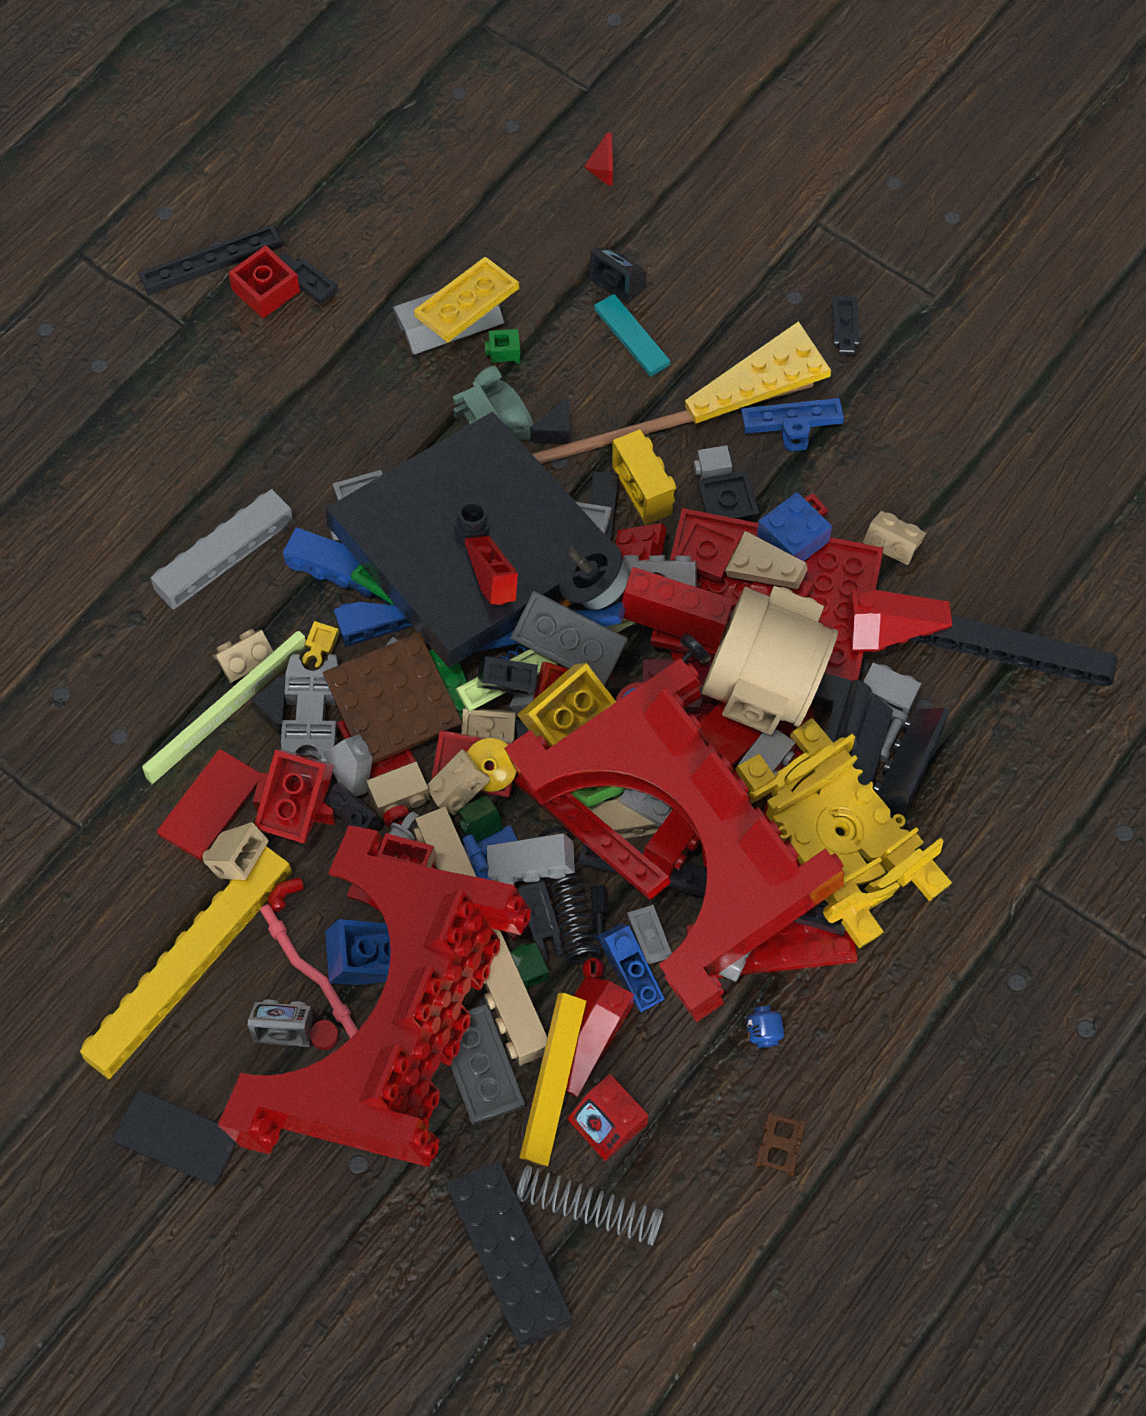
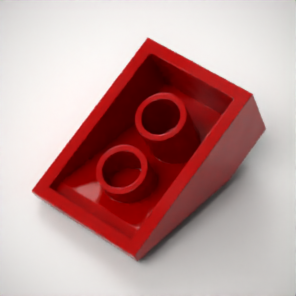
[254,750,335,843]

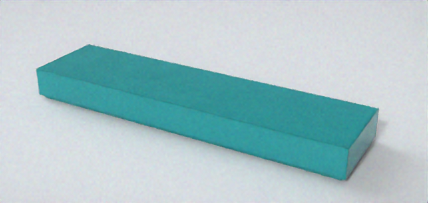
[594,294,670,377]

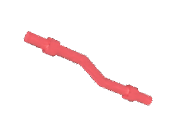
[260,904,358,1038]

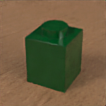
[458,796,504,843]
[510,942,549,990]

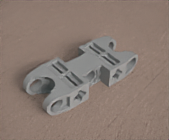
[281,654,338,763]

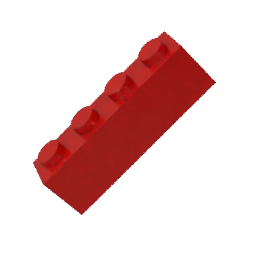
[622,567,734,649]

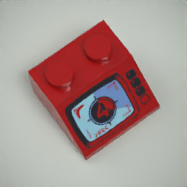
[567,1074,648,1161]

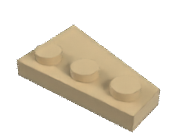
[725,531,808,589]

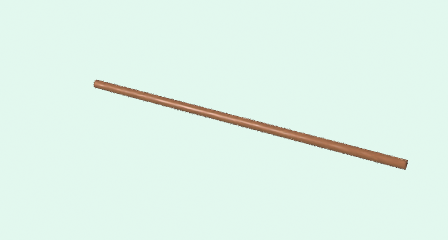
[532,383,813,464]

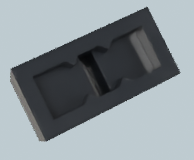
[477,656,538,696]

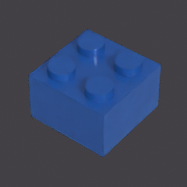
[757,492,832,561]

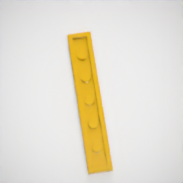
[519,993,586,1166]

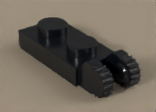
[517,881,564,961]

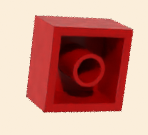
[228,245,300,319]

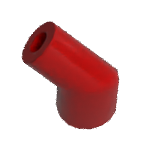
[267,877,303,912]

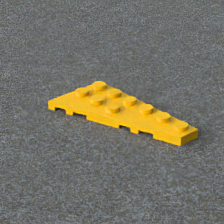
[685,321,831,424]

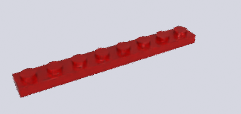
[514,774,671,900]

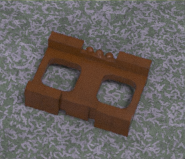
[755,1112,806,1176]

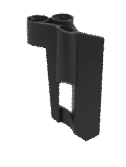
[812,673,893,785]

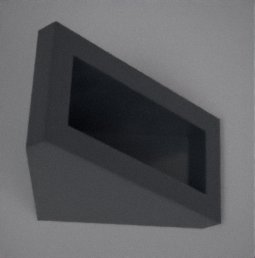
[530,398,570,444]
[252,676,287,735]

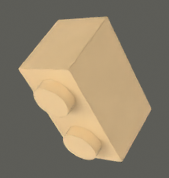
[367,762,430,818]

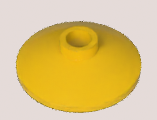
[468,738,517,792]

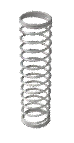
[516,1165,663,1246]

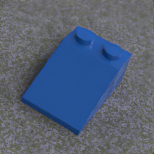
[325,919,391,985]

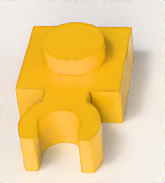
[302,621,340,670]

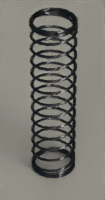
[538,826,601,965]

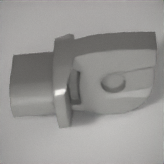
[389,812,420,841]

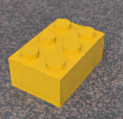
[612,429,676,525]
[517,663,616,748]

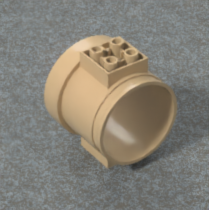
[701,586,838,735]

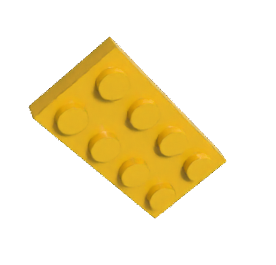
[414,257,519,343]

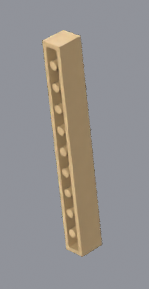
[413,807,547,1066]

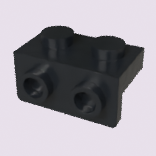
[324,782,384,831]

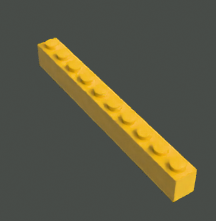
[80,846,292,1080]

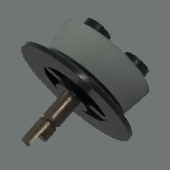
[559,540,629,610]

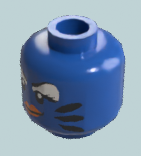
[746,1006,784,1048]

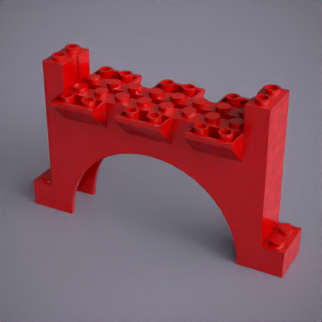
[504,658,845,1023]
[218,825,531,1167]

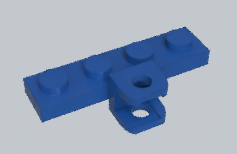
[741,398,844,451]

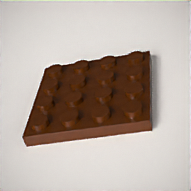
[322,633,462,765]

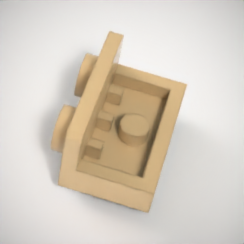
[863,511,926,565]
[213,628,273,683]
[462,707,517,743]
[427,749,490,815]

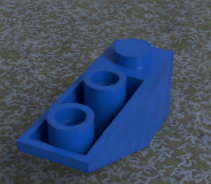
[597,923,665,1012]

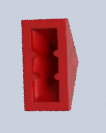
[584,133,613,186]

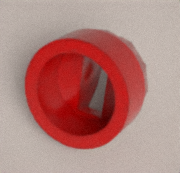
[582,958,604,979]

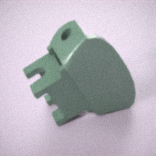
[453,366,533,441]

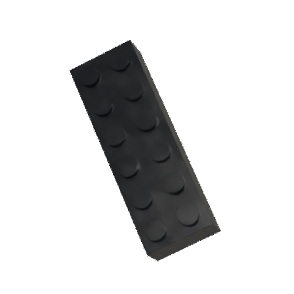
[446,1160,572,1350]

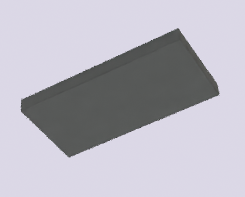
[511,591,629,686]
[450,1003,525,1126]

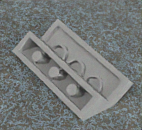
[393,291,504,355]

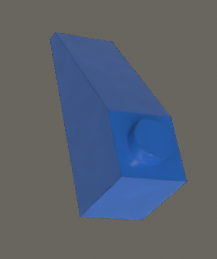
[334,602,413,647]

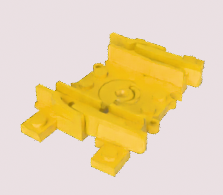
[735,718,952,948]

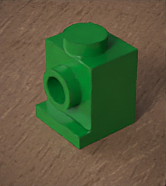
[484,329,520,364]

